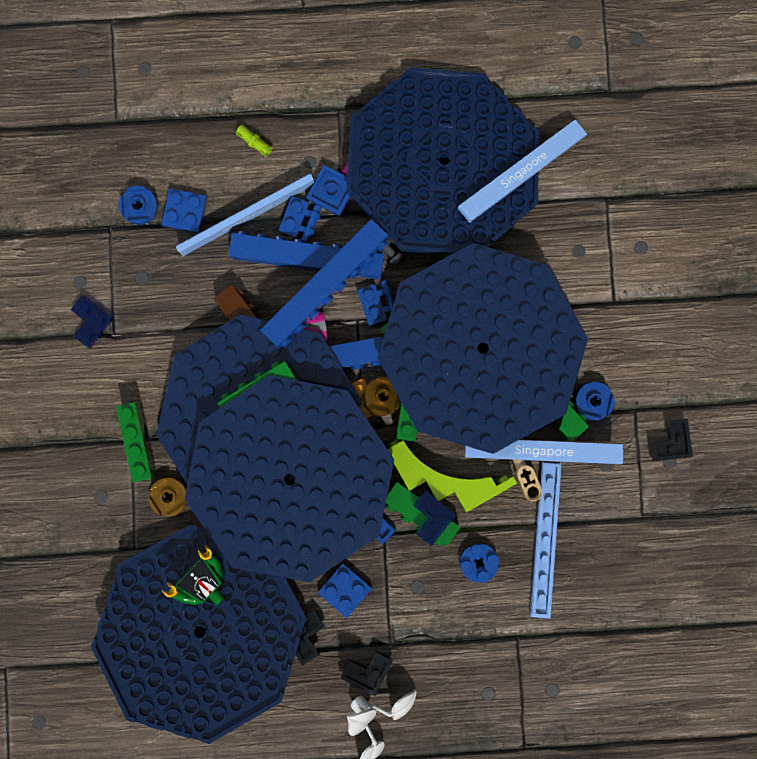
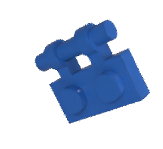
[279,196,322,243]
[357,280,395,327]

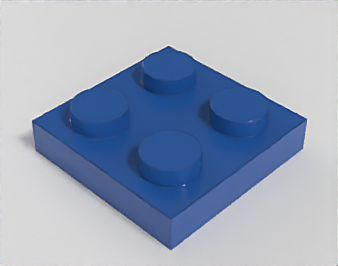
[306,165,351,217]
[161,188,207,234]
[318,562,372,618]

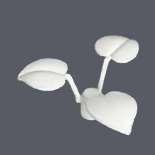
[347,688,416,759]

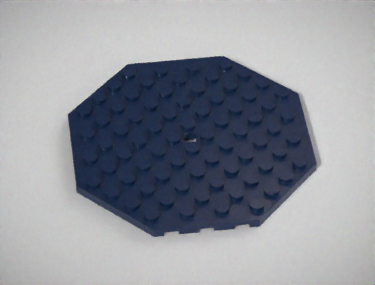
[347,67,539,255]
[378,243,588,454]
[156,314,361,485]
[185,375,394,582]
[91,525,306,744]

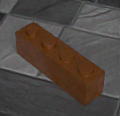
[213,284,264,320]

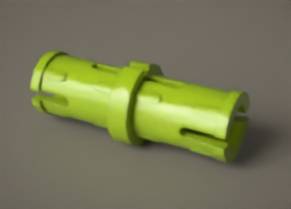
[236,124,273,157]

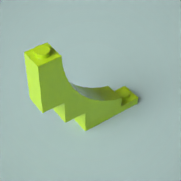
[388,439,517,512]

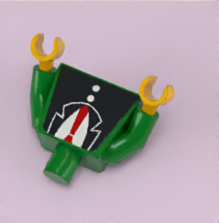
[162,545,225,606]

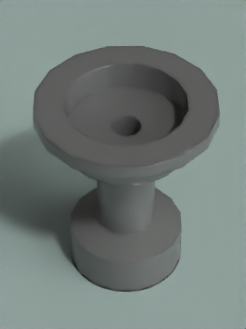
[383,237,404,266]

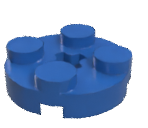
[118,186,158,225]
[575,382,615,420]
[460,543,499,583]

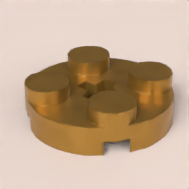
[363,377,401,416]
[149,478,187,516]

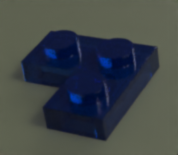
[71,295,114,349]
[413,490,456,546]

